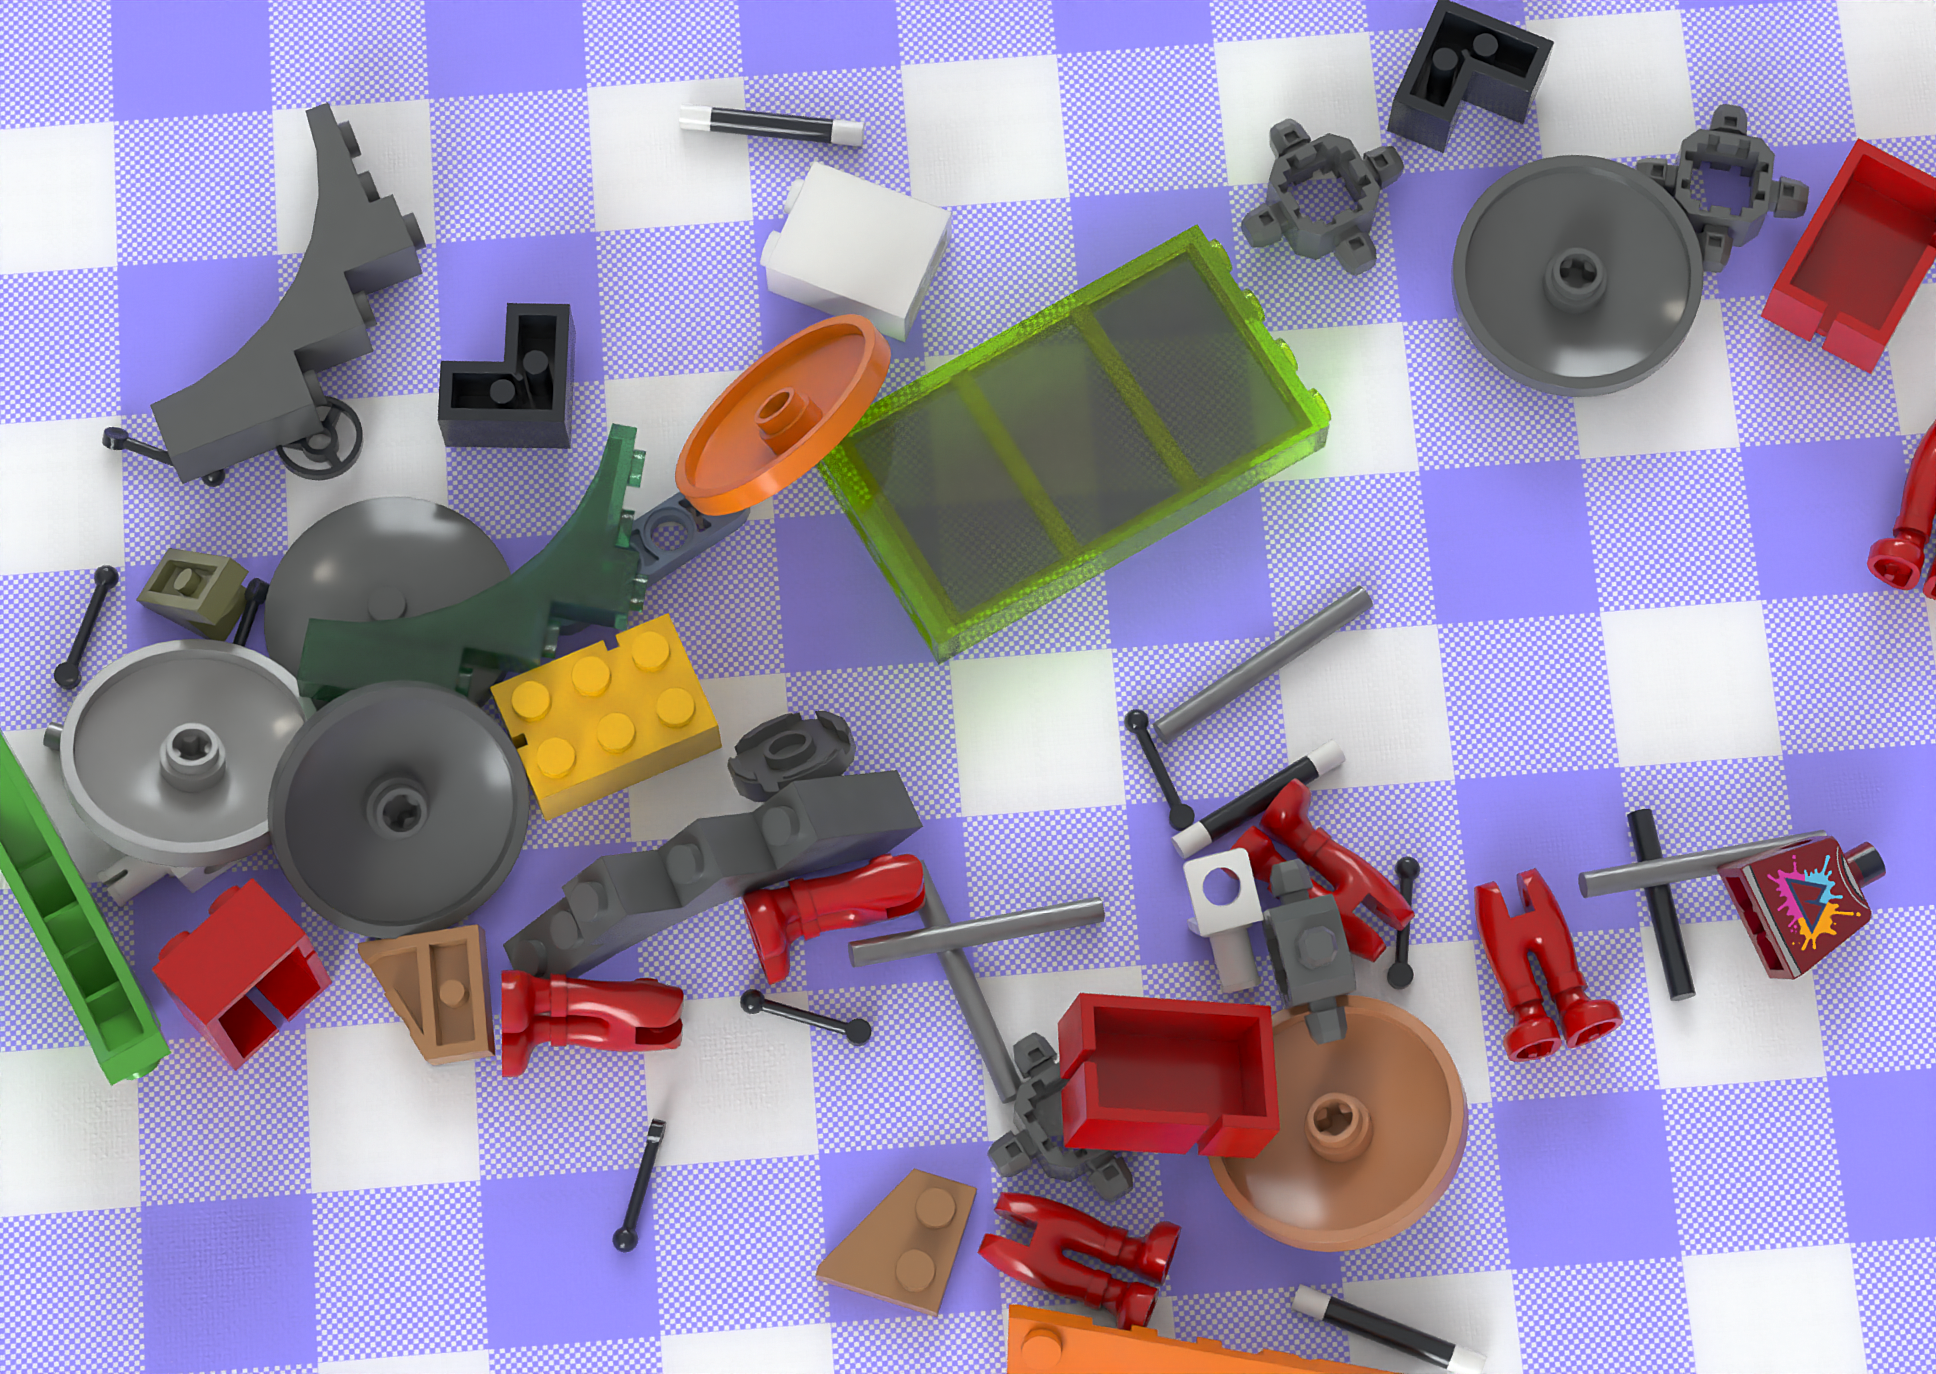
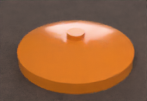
[675,314,891,516]

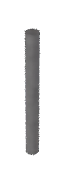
[1152,585,1373,745]
[1578,830,1827,898]
[918,860,1022,1104]
[848,897,1105,968]

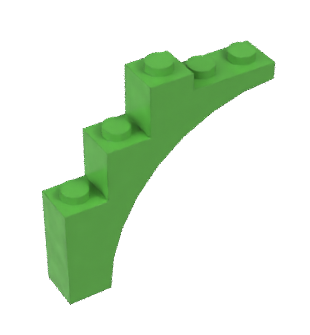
[0,728,171,1086]

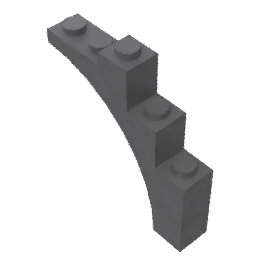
[150,102,426,484]
[503,770,923,980]

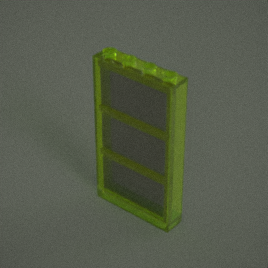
[815,224,1332,665]

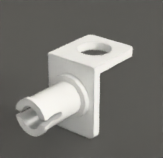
[1183,848,1264,993]
[97,855,244,907]

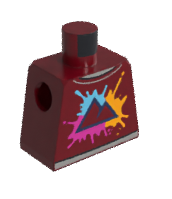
[1716,836,1886,980]

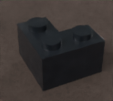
[1387,0,1554,153]
[437,303,576,449]

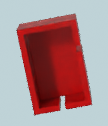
[1761,138,1936,374]
[152,878,332,1071]
[1057,993,1280,1159]

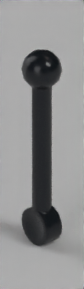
[102,427,226,487]
[54,565,119,690]
[232,578,269,647]
[1124,709,1195,831]
[1387,856,1420,989]
[740,989,871,1047]
[612,1118,666,1252]

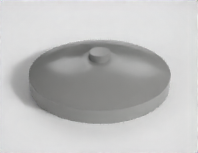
[60,639,317,868]

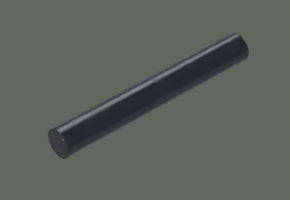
[1627,809,1696,1001]

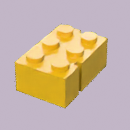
[490,613,722,822]

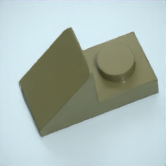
[136,548,249,642]

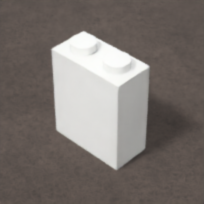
[760,161,952,342]

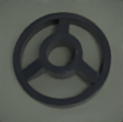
[276,396,363,481]

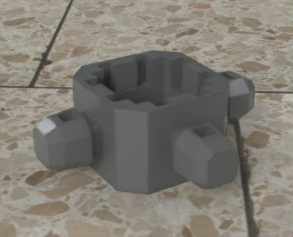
[1635,104,1809,273]
[1241,118,1404,276]
[1262,859,1357,1045]
[988,1032,1133,1203]

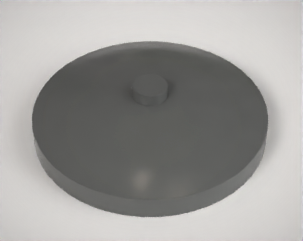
[1451,155,1704,397]
[264,497,520,711]
[267,680,530,939]

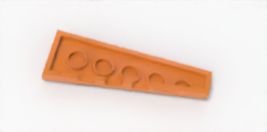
[1007,1304,1402,1374]

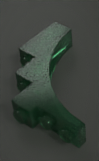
[296,423,649,702]

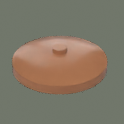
[1208,995,1469,1252]

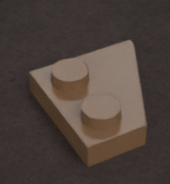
[357,924,496,1065]
[815,1169,977,1317]

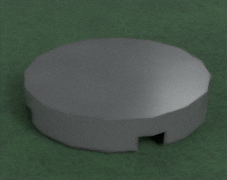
[727,711,856,802]

